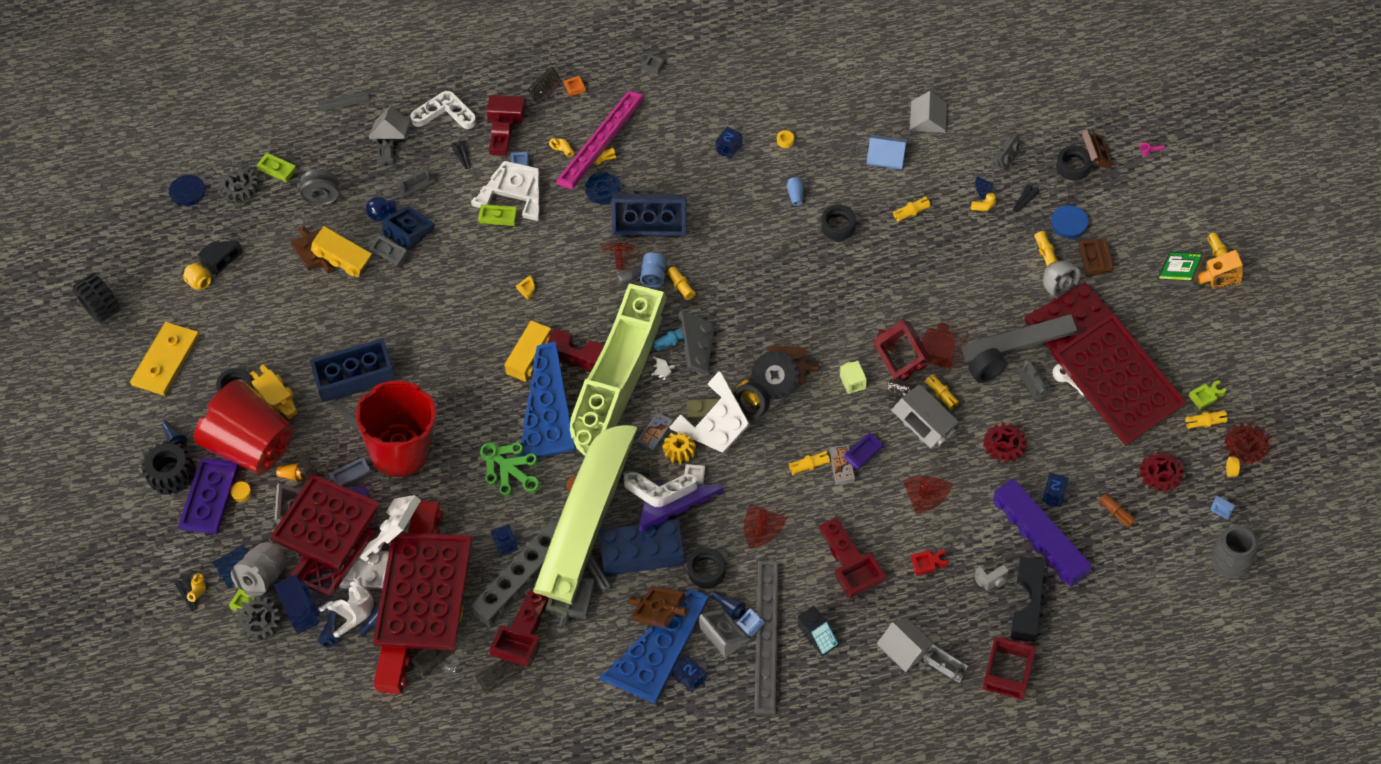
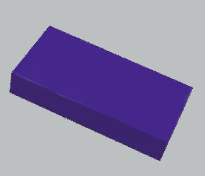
[843,432,884,470]

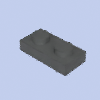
[369,234,409,268]

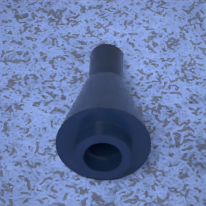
[161,421,187,446]
[711,591,746,620]
[358,604,379,637]
[318,611,339,648]

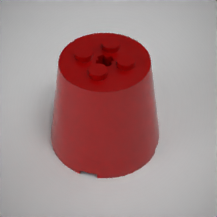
[194,380,294,474]
[356,380,436,477]

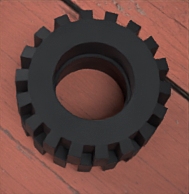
[72,273,120,323]
[141,441,196,495]

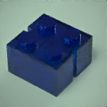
[274,575,320,634]

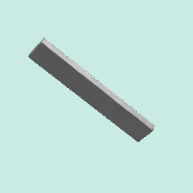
[960,314,1077,365]

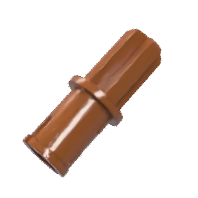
[1099,493,1135,527]

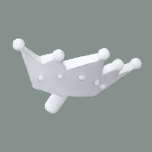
[651,356,675,380]

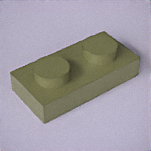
[687,399,720,420]

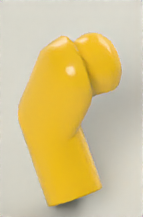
[549,138,574,158]
[971,193,996,211]
[187,574,206,602]

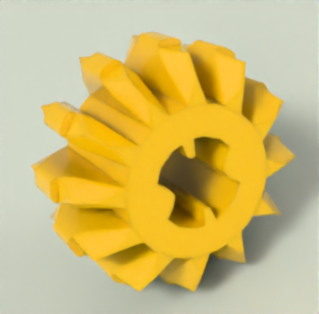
[663,431,696,465]

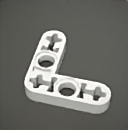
[410,91,476,129]
[624,472,697,507]

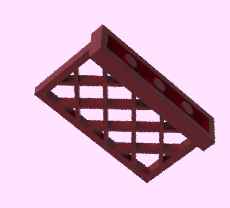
[289,528,375,597]

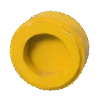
[777,130,795,148]
[1226,457,1240,477]
[231,482,252,502]

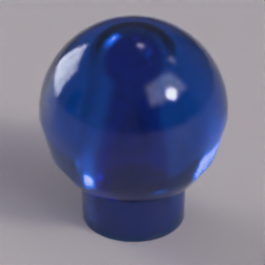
[366,196,396,222]

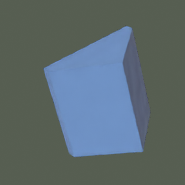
[866,135,908,170]

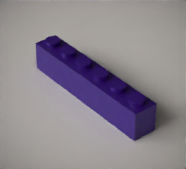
[993,478,1092,587]

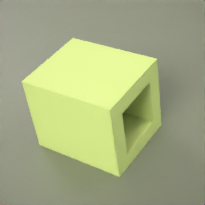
[840,361,867,394]

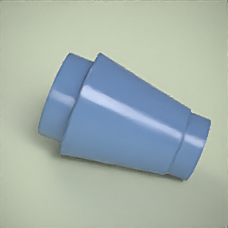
[786,177,804,206]

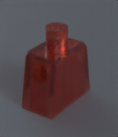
[916,323,955,369]

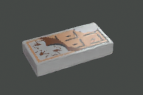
[829,445,855,485]

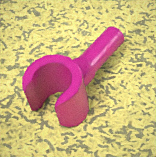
[1140,142,1165,156]

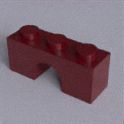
[547,329,604,372]

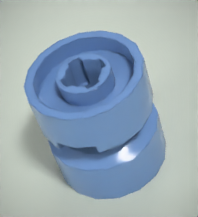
[640,253,667,288]

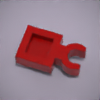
[910,550,949,576]

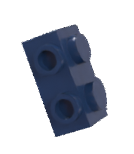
[382,206,435,249]

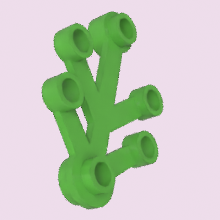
[480,442,540,496]

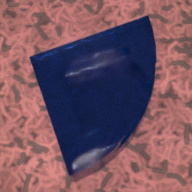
[975,177,993,200]

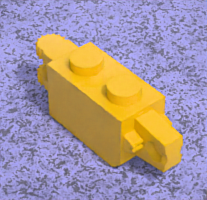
[250,364,298,419]

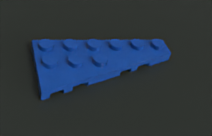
[518,342,576,461]
[599,589,709,704]

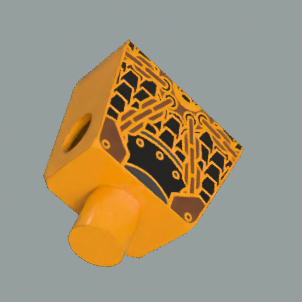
[1197,250,1243,289]

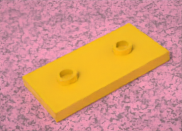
[130,322,200,396]

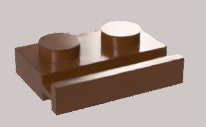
[1082,129,1113,169]
[1078,238,1114,276]

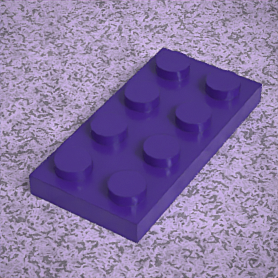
[178,457,239,535]

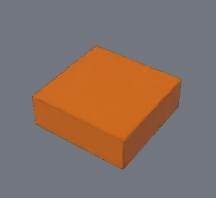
[563,76,586,97]

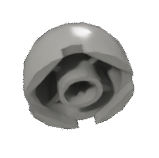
[1043,261,1081,298]

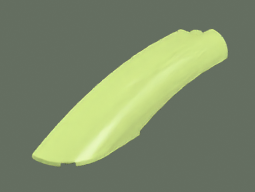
[570,284,667,456]
[533,425,637,605]

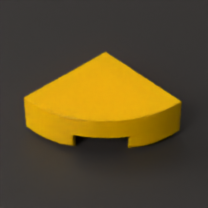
[516,275,535,300]

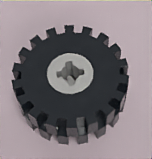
[751,351,800,399]

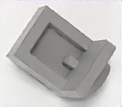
[975,565,1008,591]

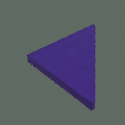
[639,482,724,531]

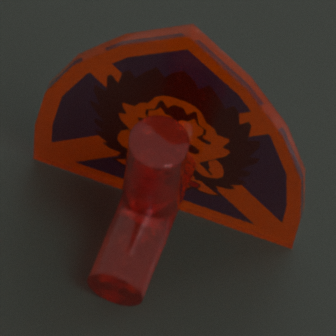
[601,242,638,270]
[903,476,953,514]
[744,504,787,549]

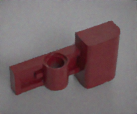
[487,95,527,156]
[819,517,886,599]
[489,589,549,667]

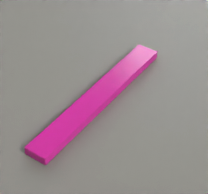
[557,90,644,189]

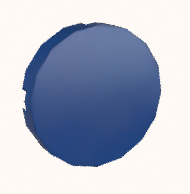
[1051,205,1088,239]

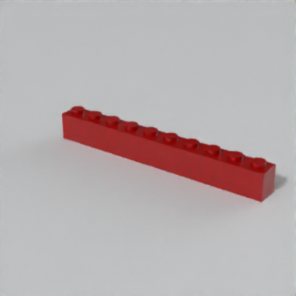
[373,501,443,694]

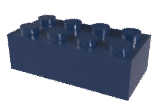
[612,194,687,235]
[310,338,396,402]
[599,519,685,576]

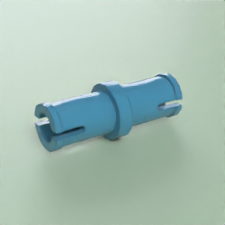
[653,327,684,352]

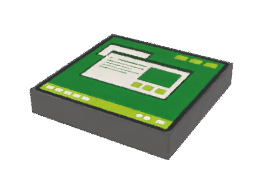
[1157,251,1206,286]

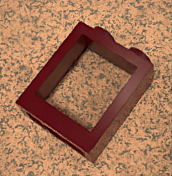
[872,320,932,381]
[982,637,1036,700]

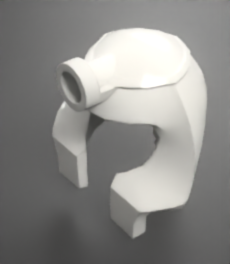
[319,577,374,637]

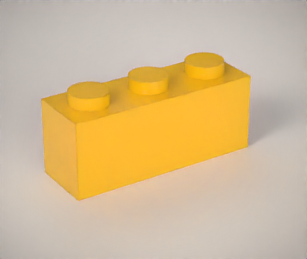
[311,226,371,278]
[504,321,552,382]

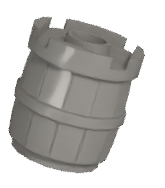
[231,542,286,597]

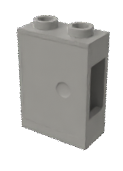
[891,384,958,448]

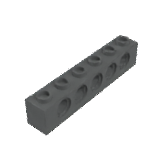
[470,521,557,628]

